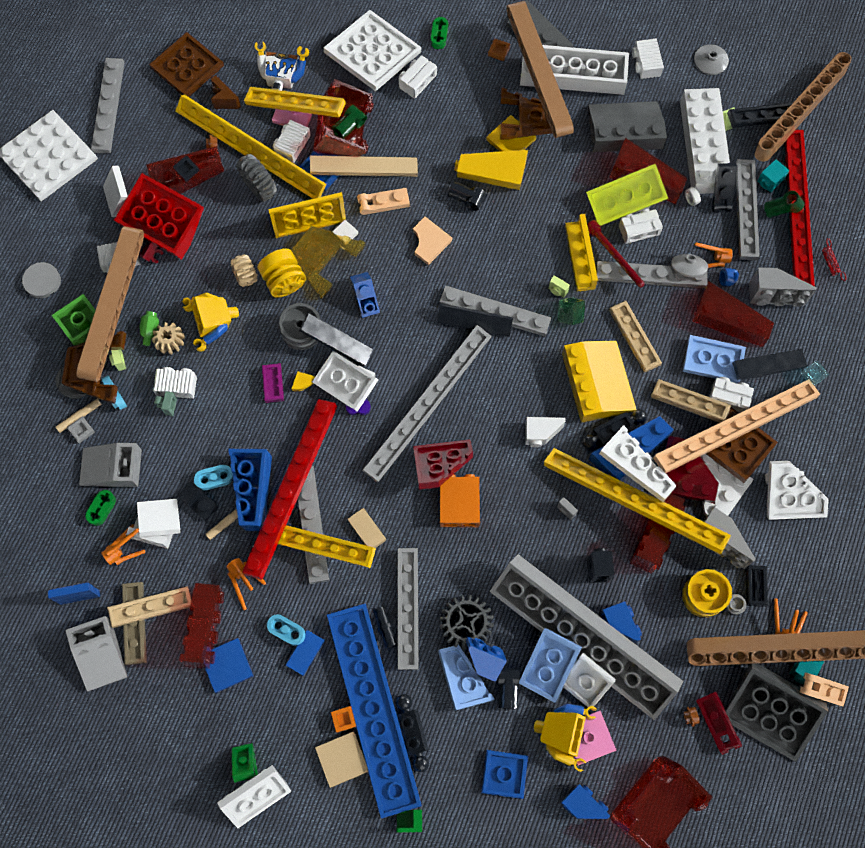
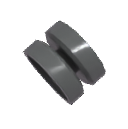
[279,303,320,350]

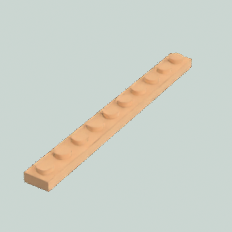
[653,379,820,473]

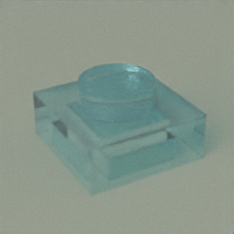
[801,361,829,386]

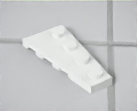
[599,425,676,502]

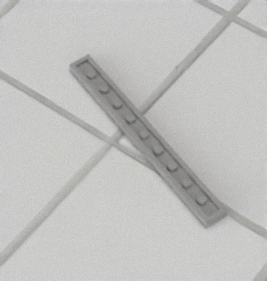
[362,325,492,483]

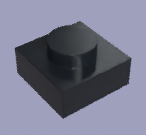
[173,155,200,182]

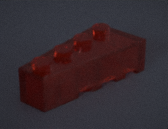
[609,138,687,204]
[146,146,224,194]
[692,281,774,347]
[630,493,685,574]
[179,583,224,669]

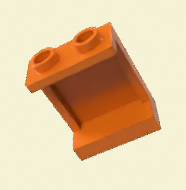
[440,474,480,527]

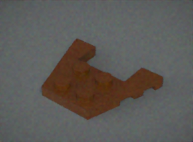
[500,88,552,140]
[61,331,126,404]

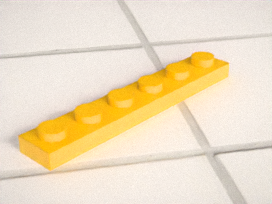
[244,87,346,117]
[278,525,376,568]

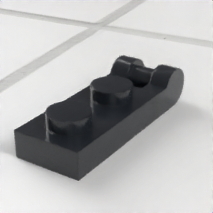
[712,163,738,212]

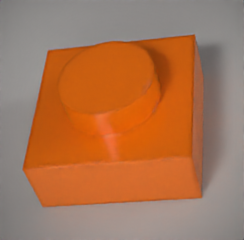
[331,706,357,733]

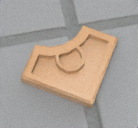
[413,217,452,265]

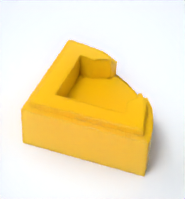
[292,372,316,391]

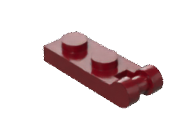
[696,692,742,755]

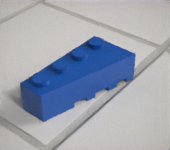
[589,416,674,481]
[228,449,272,531]

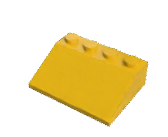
[268,192,346,238]
[562,341,636,423]

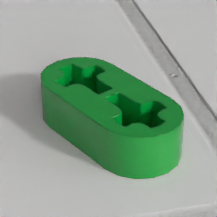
[431,17,448,49]
[86,490,116,526]

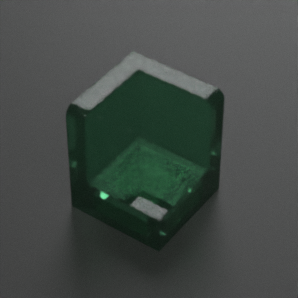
[558,297,585,325]

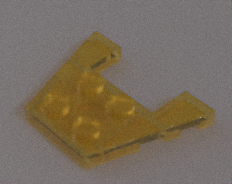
[291,226,366,298]

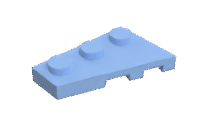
[438,645,495,711]

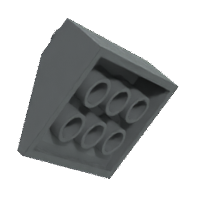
[588,101,667,152]
[725,663,828,762]

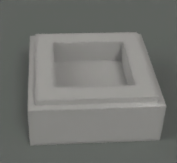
[67,416,95,444]
[557,497,578,520]

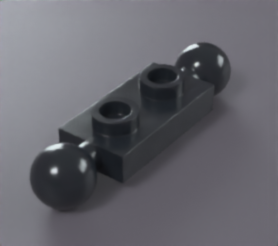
[582,409,647,450]
[396,694,429,773]

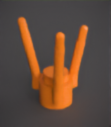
[694,242,733,268]
[101,524,145,565]
[227,558,266,610]
[774,598,807,634]

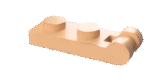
[357,188,410,215]
[799,672,849,706]

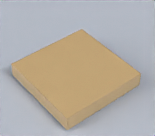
[315,732,369,788]

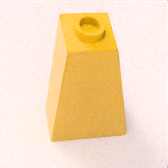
[454,150,528,190]

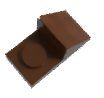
[211,75,241,109]

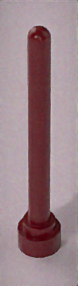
[587,220,644,288]

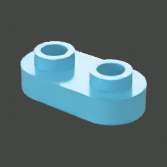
[100,375,127,410]
[194,465,233,490]
[267,614,305,646]

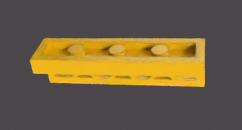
[565,214,598,292]

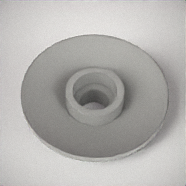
[694,45,729,75]
[671,254,708,277]

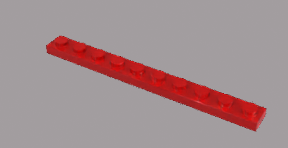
[785,130,815,286]
[242,399,337,580]

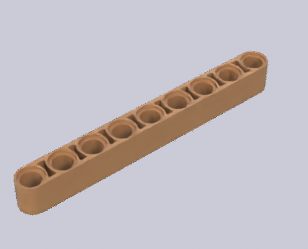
[507,1,574,138]
[755,52,852,162]
[77,226,144,382]
[686,630,865,666]

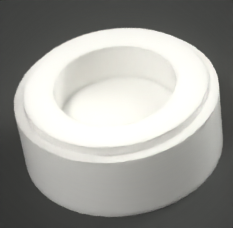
[685,187,701,206]

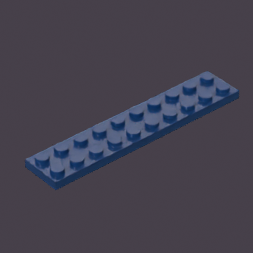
[327,603,422,819]

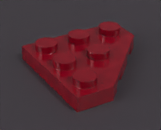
[666,436,719,504]
[413,439,473,489]

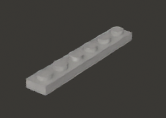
[91,58,125,154]
[736,159,759,260]
[596,261,707,289]
[440,286,551,337]
[298,466,330,584]
[398,548,419,670]

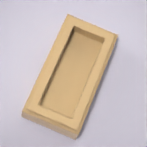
[348,508,386,548]

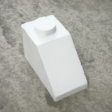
[525,417,566,447]

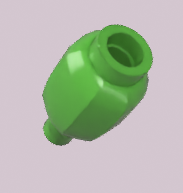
[140,311,159,346]

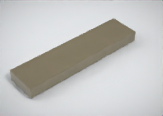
[122,582,147,665]

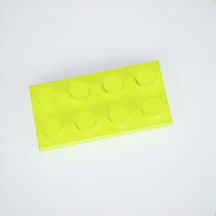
[586,164,668,226]

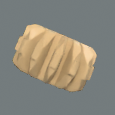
[231,254,257,287]
[152,322,185,355]

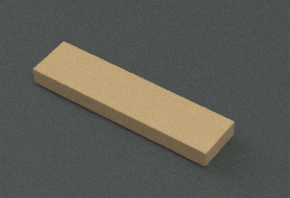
[609,301,662,373]
[651,379,731,423]
[107,586,193,628]

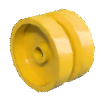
[682,569,732,618]

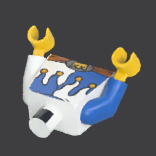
[255,42,309,91]

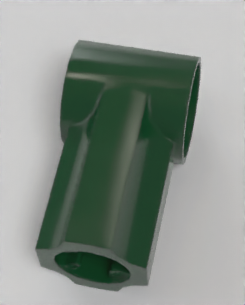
[332,105,367,139]
[764,190,804,218]

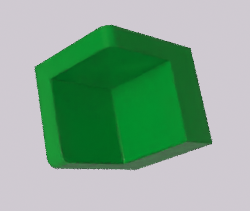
[396,810,422,833]

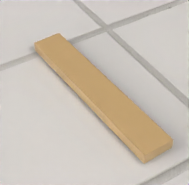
[310,156,418,177]

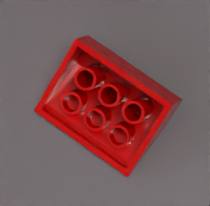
[114,173,204,260]

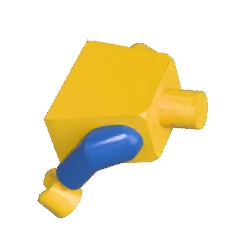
[182,293,239,352]
[534,704,597,772]

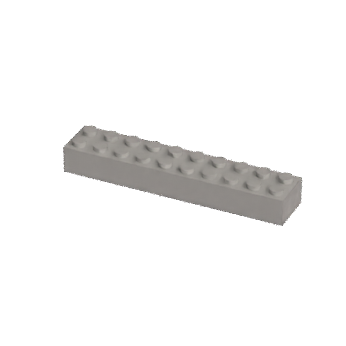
[490,554,683,720]

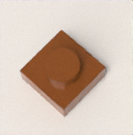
[488,38,510,61]

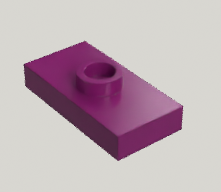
[262,363,284,403]

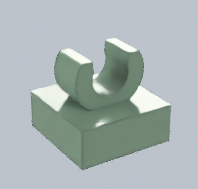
[154,391,177,416]

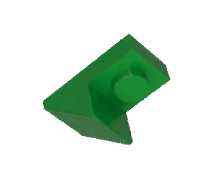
[232,743,258,783]

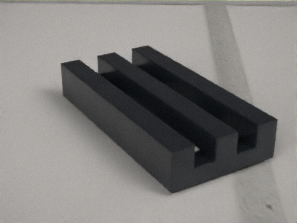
[745,565,768,607]

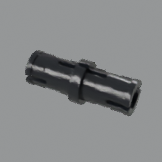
[373,607,398,649]

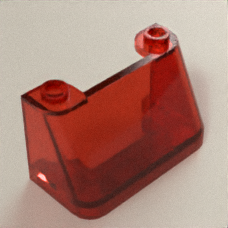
[313,79,374,157]
[611,756,713,848]

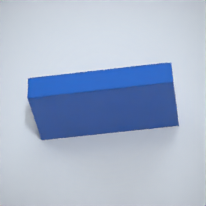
[286,630,325,676]

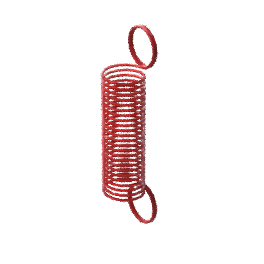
[821,238,846,281]

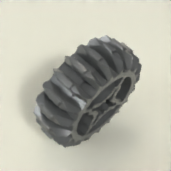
[236,154,277,201]
[439,595,494,650]

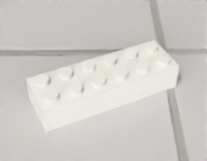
[520,45,629,95]
[680,88,730,194]

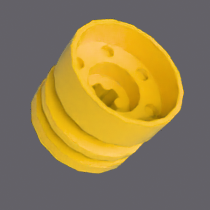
[257,249,306,297]

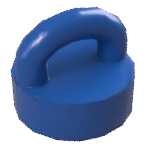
[719,268,739,286]

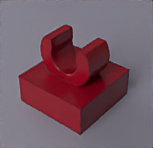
[139,241,163,263]

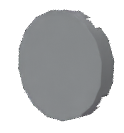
[22,262,61,298]

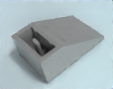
[749,268,816,307]
[79,443,142,487]
[703,508,755,569]
[66,616,127,691]

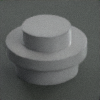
[726,594,746,615]

